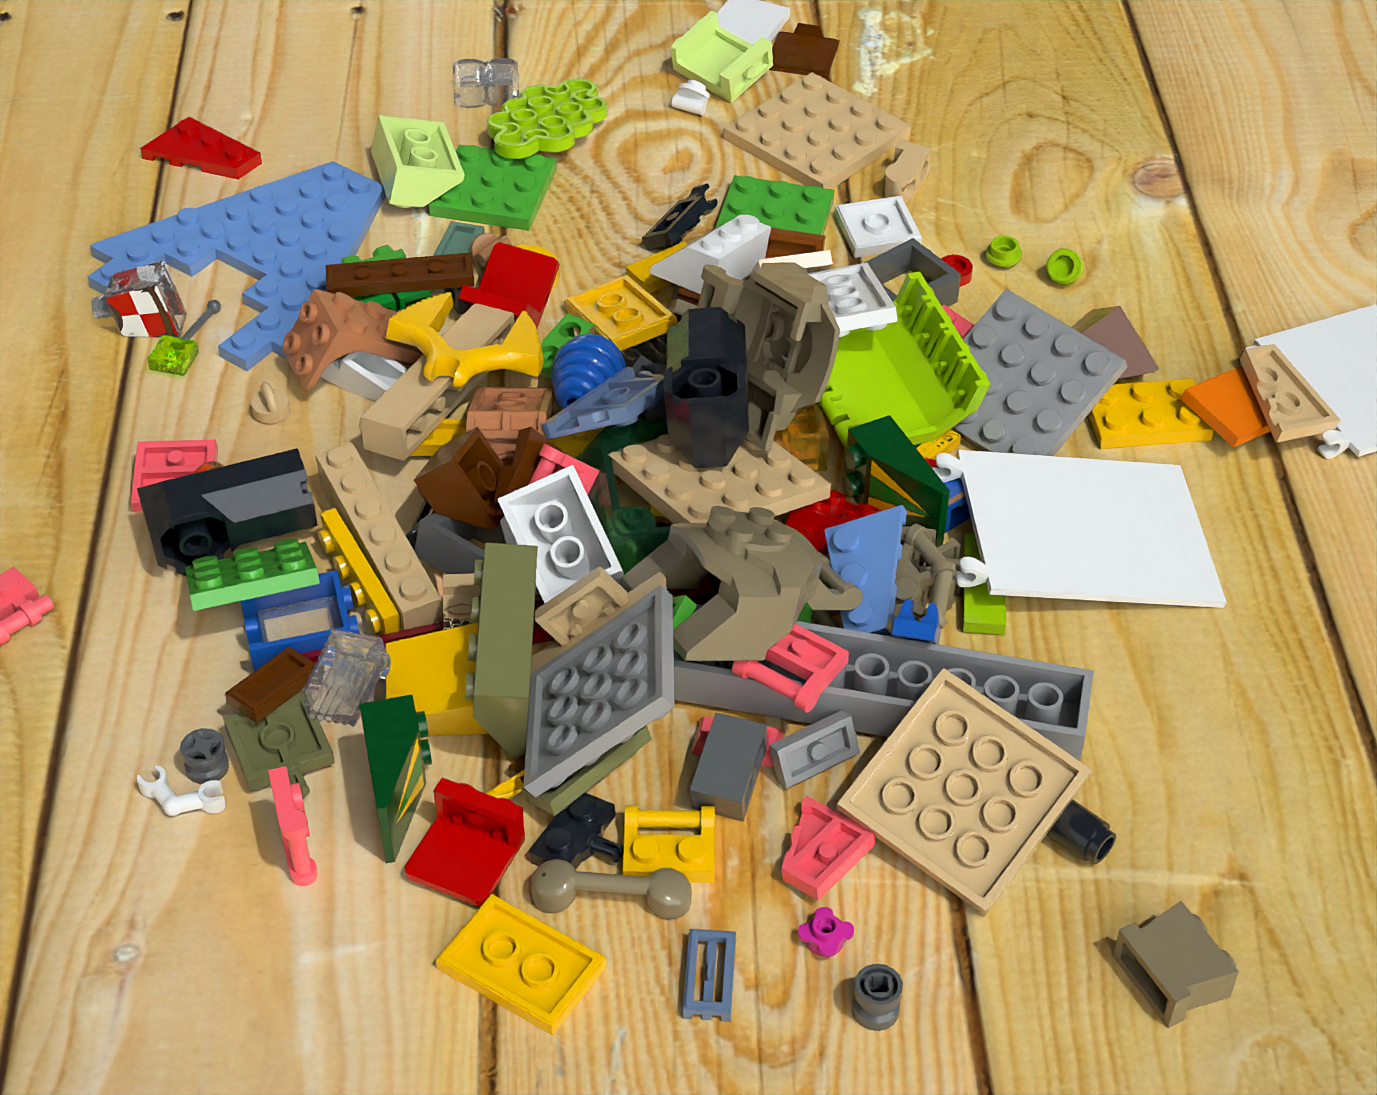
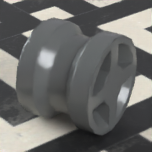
[180,728,230,784]

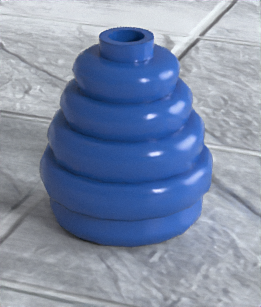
[552,334,626,410]

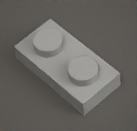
[769,710,860,789]

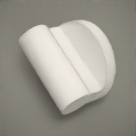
[671,80,710,116]

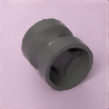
[852,964,903,1031]

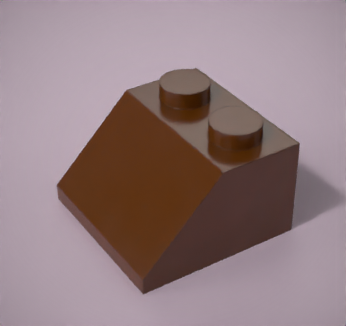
[413,427,505,530]

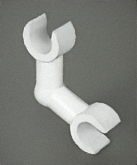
[137,765,226,816]

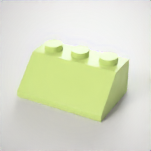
[371,115,465,208]

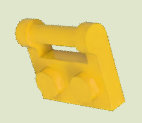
[623,805,715,883]

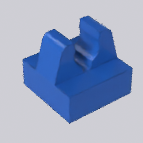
[892,599,941,645]

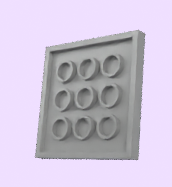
[951,288,1127,456]
[524,585,674,798]

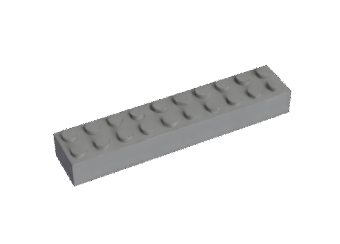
[673,604,1094,761]

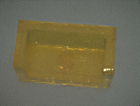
[778,402,829,472]

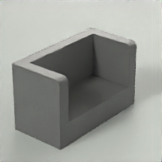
[690,712,768,822]

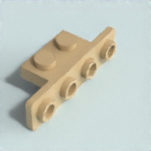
[530,566,666,679]

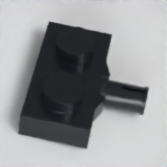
[529,792,624,870]

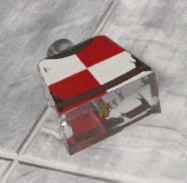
[91,261,187,338]

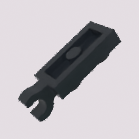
[642,183,718,250]

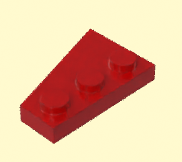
[140,117,262,180]

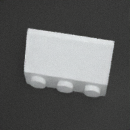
[650,215,771,294]
[498,465,624,603]

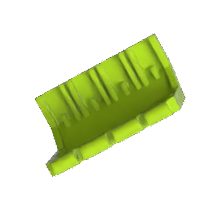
[819,272,991,447]

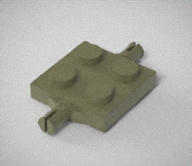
[223,690,335,798]

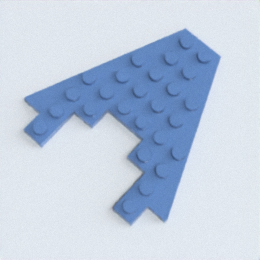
[87,161,386,371]

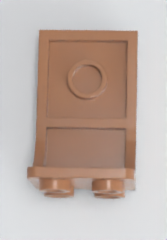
[283,289,423,390]

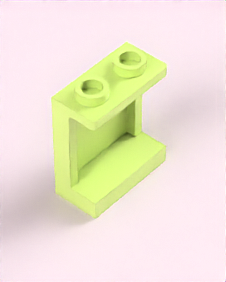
[671,11,773,103]

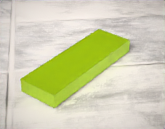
[963,533,1006,635]

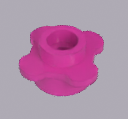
[798,907,854,957]

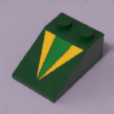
[842,415,950,548]
[359,694,432,864]

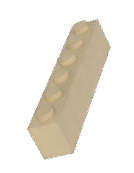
[359,303,514,461]
[315,442,444,630]

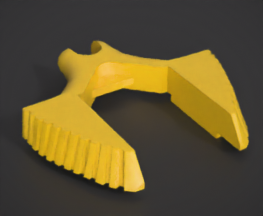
[386,292,544,388]

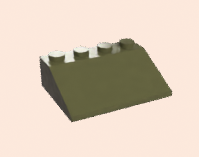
[465,543,538,761]

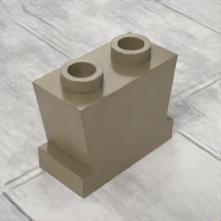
[1113,901,1239,1028]

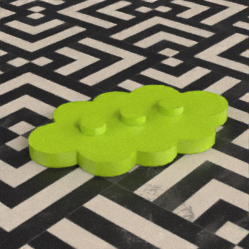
[486,78,607,159]

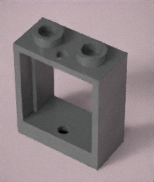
[864,238,961,307]
[414,513,506,574]

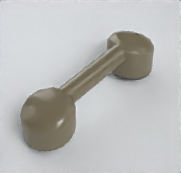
[531,859,692,919]

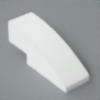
[320,352,408,401]

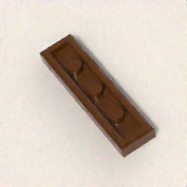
[325,253,475,297]

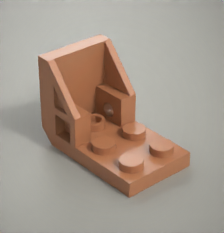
[466,387,554,467]

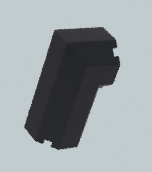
[664,307,749,468]
[137,448,318,576]

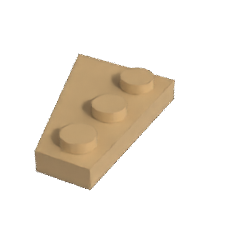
[1240,344,1340,443]

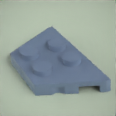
[542,367,664,439]

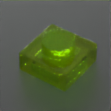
[147,335,199,376]

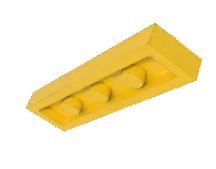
[318,508,402,635]

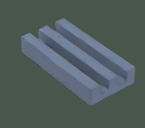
[683,929,736,1022]

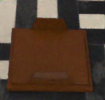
[769,23,840,78]

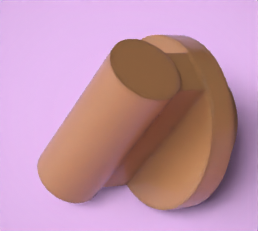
[470,233,512,269]

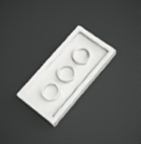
[807,263,897,337]

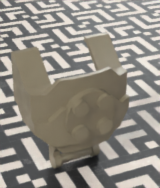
[697,262,840,451]
[620,506,863,661]

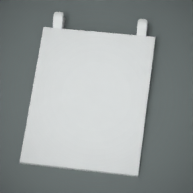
[1240,304,1377,459]
[932,450,1227,608]

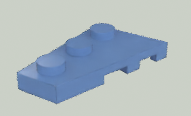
[824,505,907,636]

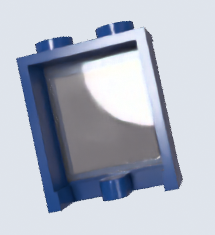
[240,570,361,671]

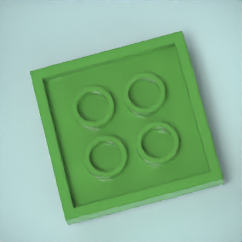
[429,144,557,231]
[715,175,835,235]
[185,539,320,611]

